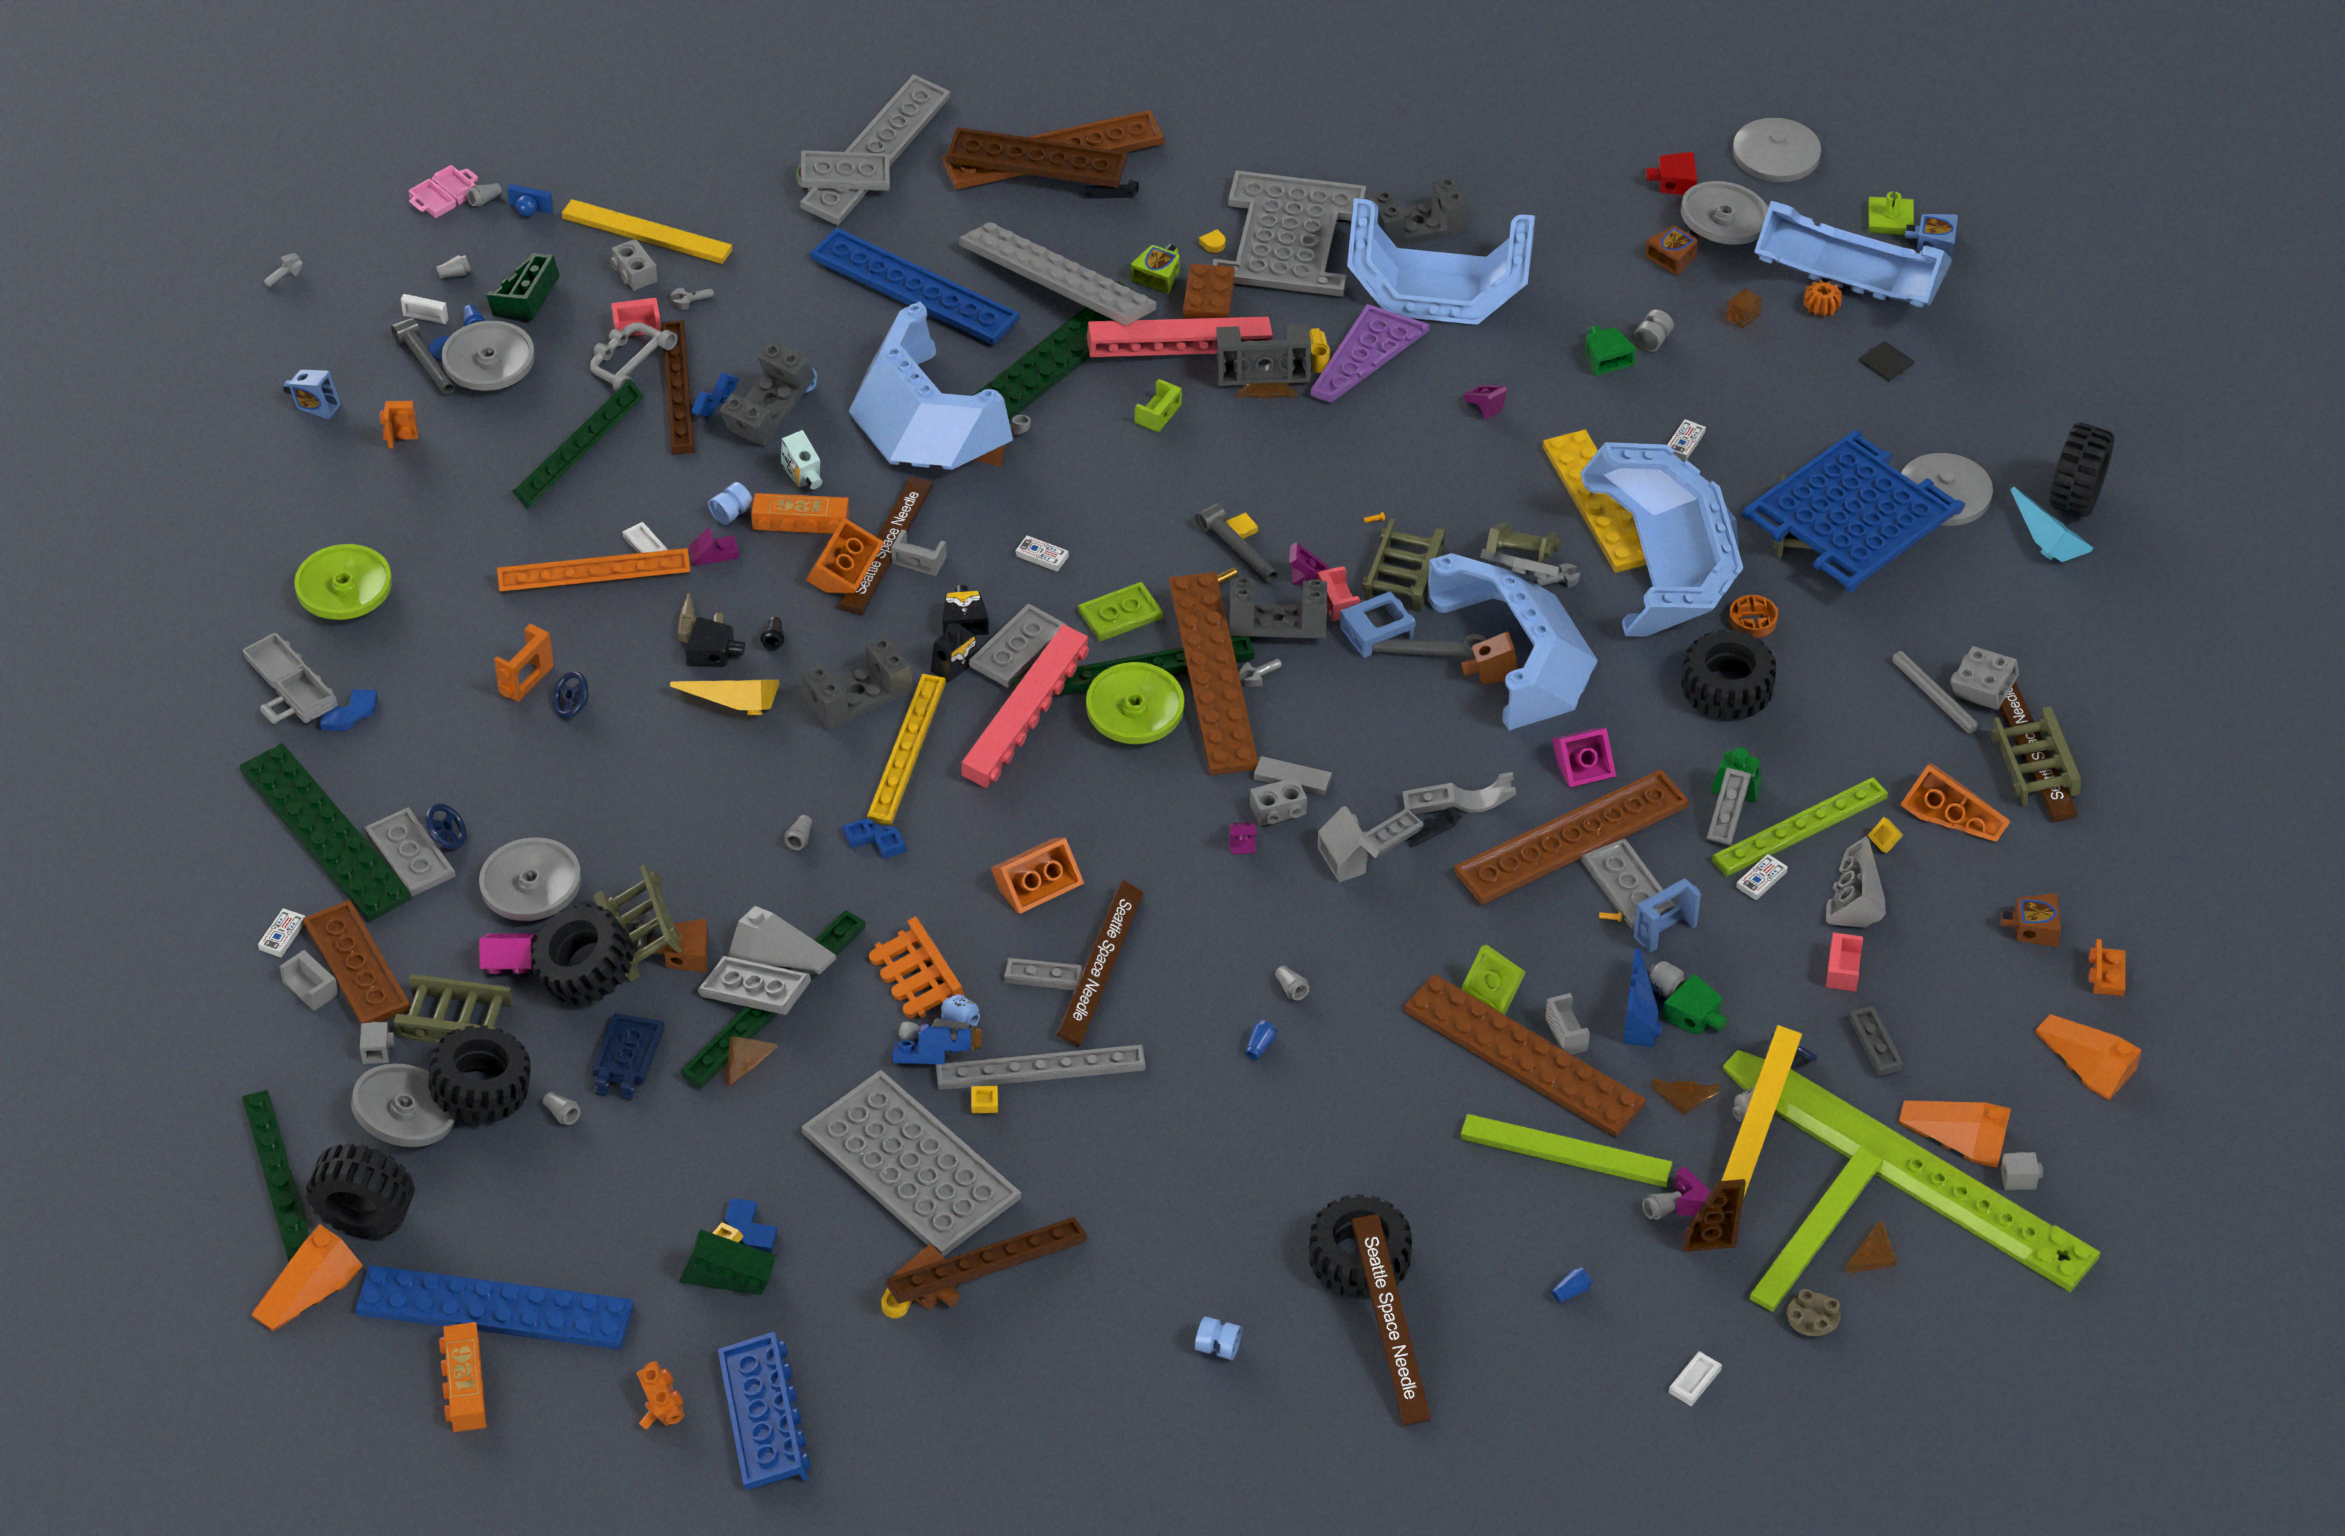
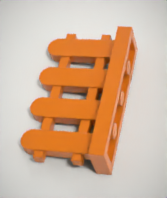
[869,916,965,1018]

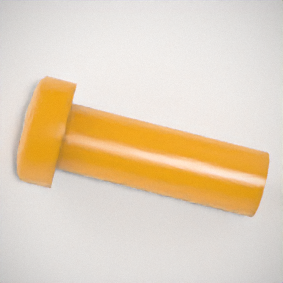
[1363,512,1385,523]
[1599,912,1622,922]

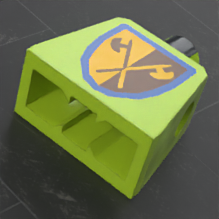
[1131,244,1180,294]

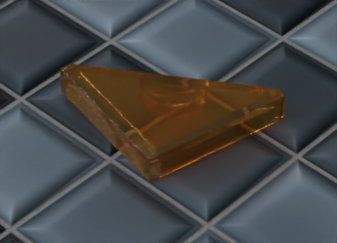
[1237,382,1297,399]
[726,1037,778,1086]
[1652,1078,1721,1116]
[1846,1221,1896,1273]

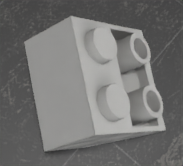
[1318,806,1369,882]

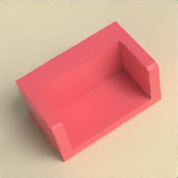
[611,298,661,337]
[1318,566,1360,621]
[1826,932,1863,992]

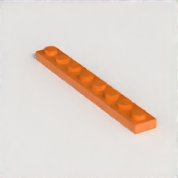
[497,548,690,591]

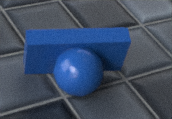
[507,184,553,217]

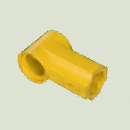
[1309,328,1330,373]

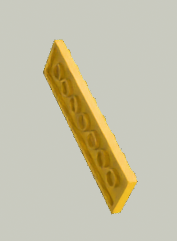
[1542,429,1647,573]

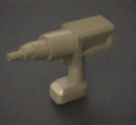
[678,593,724,643]

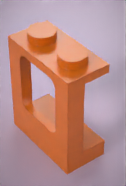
[494,623,554,702]

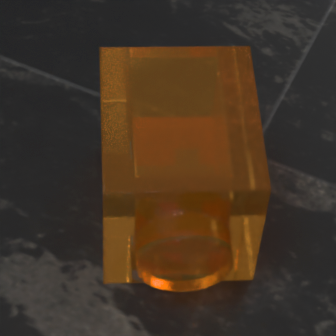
[1726,288,1762,329]

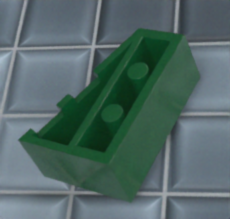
[486,253,560,320]
[679,1229,776,1295]

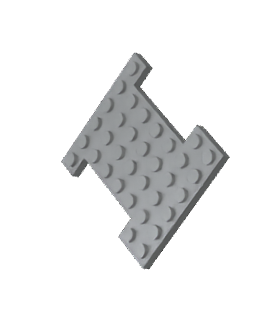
[1212,170,1366,297]

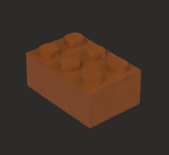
[1183,264,1235,319]

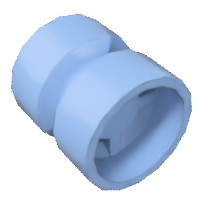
[708,482,753,525]
[1195,1316,1242,1360]

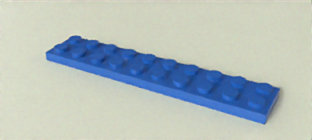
[810,228,1020,346]
[355,1265,634,1350]

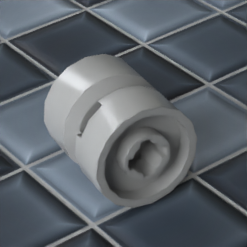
[1633,310,1674,352]

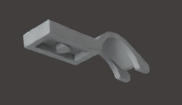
[1403,772,1516,815]

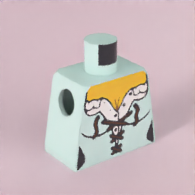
[781,430,823,489]

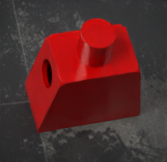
[1645,152,1697,195]

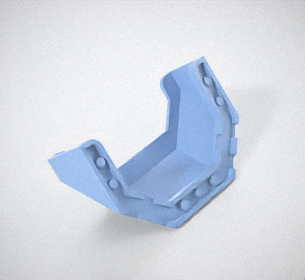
[1347,198,1536,325]
[1754,201,1952,308]
[849,301,1013,470]
[1580,442,1743,637]
[1427,553,1598,731]

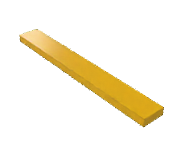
[562,199,732,264]
[867,674,946,826]
[1722,1025,1802,1199]

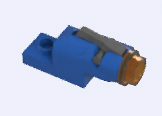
[892,1018,982,1064]

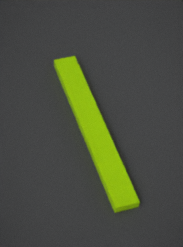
[1712,777,1888,877]
[1460,1114,1672,1187]
[1750,1147,1883,1312]

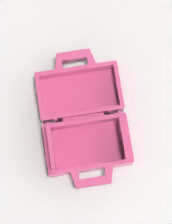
[408,165,478,218]

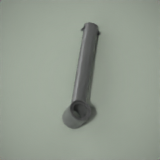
[391,317,455,395]
[1195,503,1277,583]
[1372,634,1486,661]

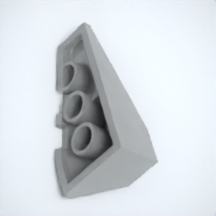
[1826,836,1885,928]
[728,906,837,974]

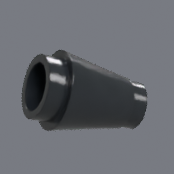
[760,617,784,651]

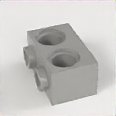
[610,239,658,291]
[1250,777,1307,827]

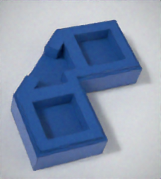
[691,372,739,417]
[320,689,378,731]
[842,819,906,859]
[725,1198,778,1253]

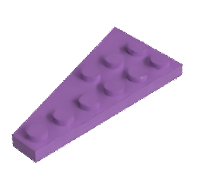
[1311,304,1430,403]

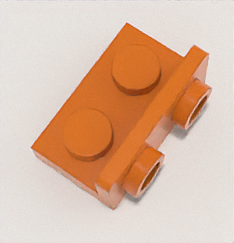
[380,401,419,449]
[2089,939,2126,996]

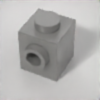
[360,1022,395,1064]
[2000,1152,2043,1191]

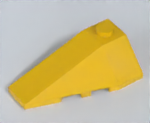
[670,680,779,715]

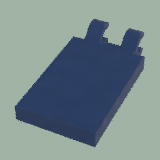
[593,1013,665,1100]

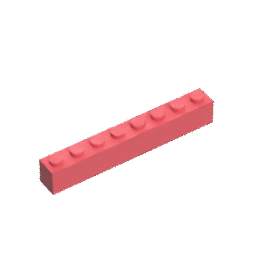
[1087,317,1273,357]
[962,624,1090,789]

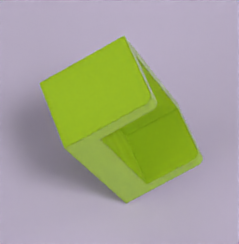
[1135,379,1182,433]

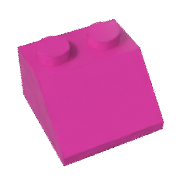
[1552,727,1616,787]
[479,933,537,974]

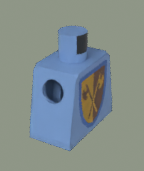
[1905,214,1958,259]
[283,370,341,419]

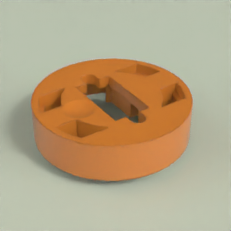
[1729,595,1778,638]

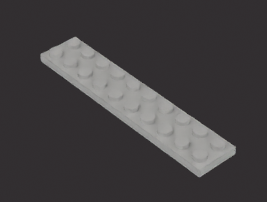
[800,74,951,226]
[959,222,1156,326]

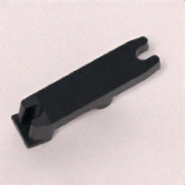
[1085,180,1139,199]
[1404,807,1462,847]

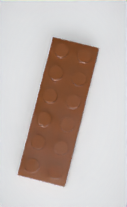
[303,899,411,1025]

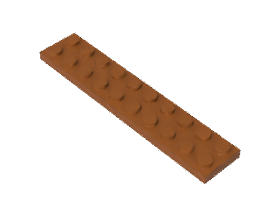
[942,110,1164,190]
[1168,572,1259,775]
[1454,769,1689,905]
[1404,974,1647,1138]

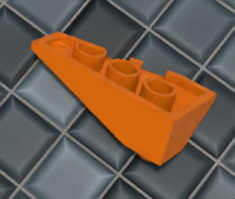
[1900,763,2011,842]
[2035,1014,2142,1100]
[1898,1100,2011,1168]
[251,1224,363,1331]

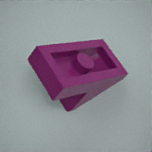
[1463,385,1507,419]
[688,527,739,566]
[1289,542,1329,585]
[1228,822,1256,854]
[1674,1166,1711,1217]

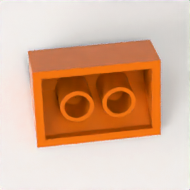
[806,518,884,593]
[990,837,1085,914]

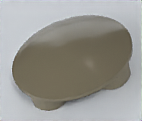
[1786,1289,1841,1336]

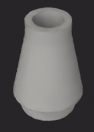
[467,183,502,207]
[436,254,472,279]
[784,815,812,850]
[1275,966,1309,1000]
[543,1092,580,1125]
[1642,1191,1682,1220]

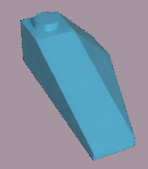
[2011,486,2093,562]

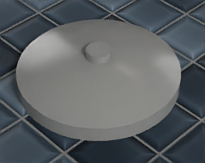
[1733,118,1821,182]
[1681,181,1768,245]
[442,321,535,391]
[1901,453,1993,526]
[479,837,582,921]
[351,1064,455,1147]

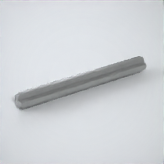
[1892,651,1978,734]

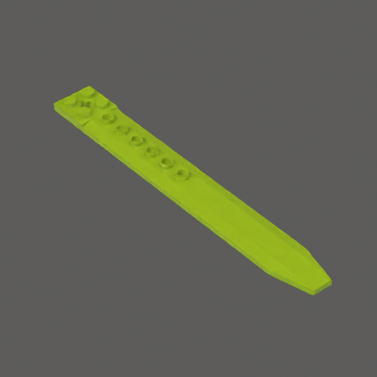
[1723,1050,2101,1292]

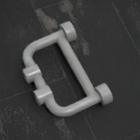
[590,322,677,390]

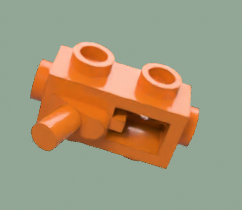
[636,1361,685,1430]

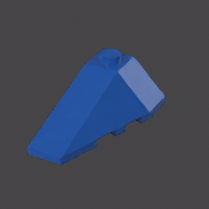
[1623,948,1662,1047]

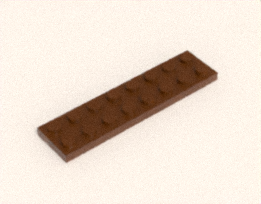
[946,127,1128,188]

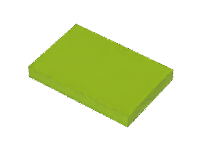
[1078,582,1163,642]

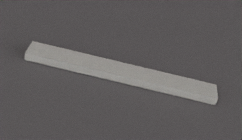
[936,1045,1146,1090]

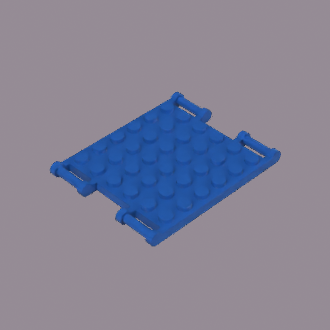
[1741,430,1965,593]

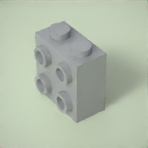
[1950,646,2019,710]

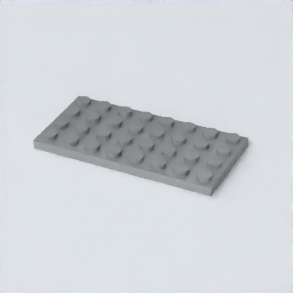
[801,1070,1021,1257]

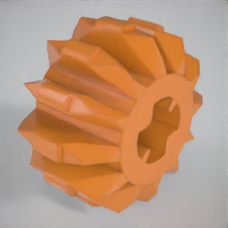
[1803,280,1842,317]

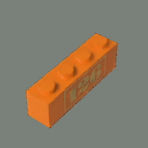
[751,493,850,534]
[439,1322,487,1432]

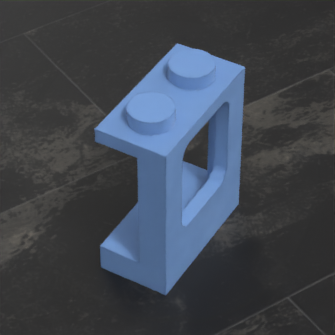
[1340,591,1416,658]
[1634,878,1701,953]

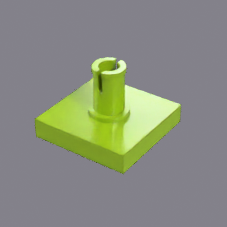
[1868,191,1914,235]
[1461,945,1526,1015]

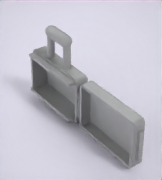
[243,633,338,724]

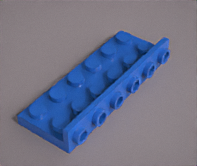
[718,1331,811,1490]

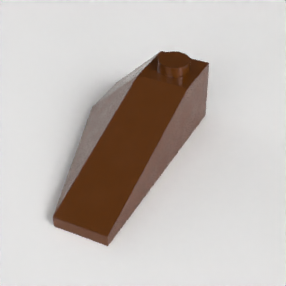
[1682,1179,1746,1252]

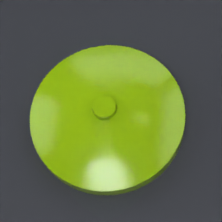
[294,544,392,620]
[1086,662,1184,744]

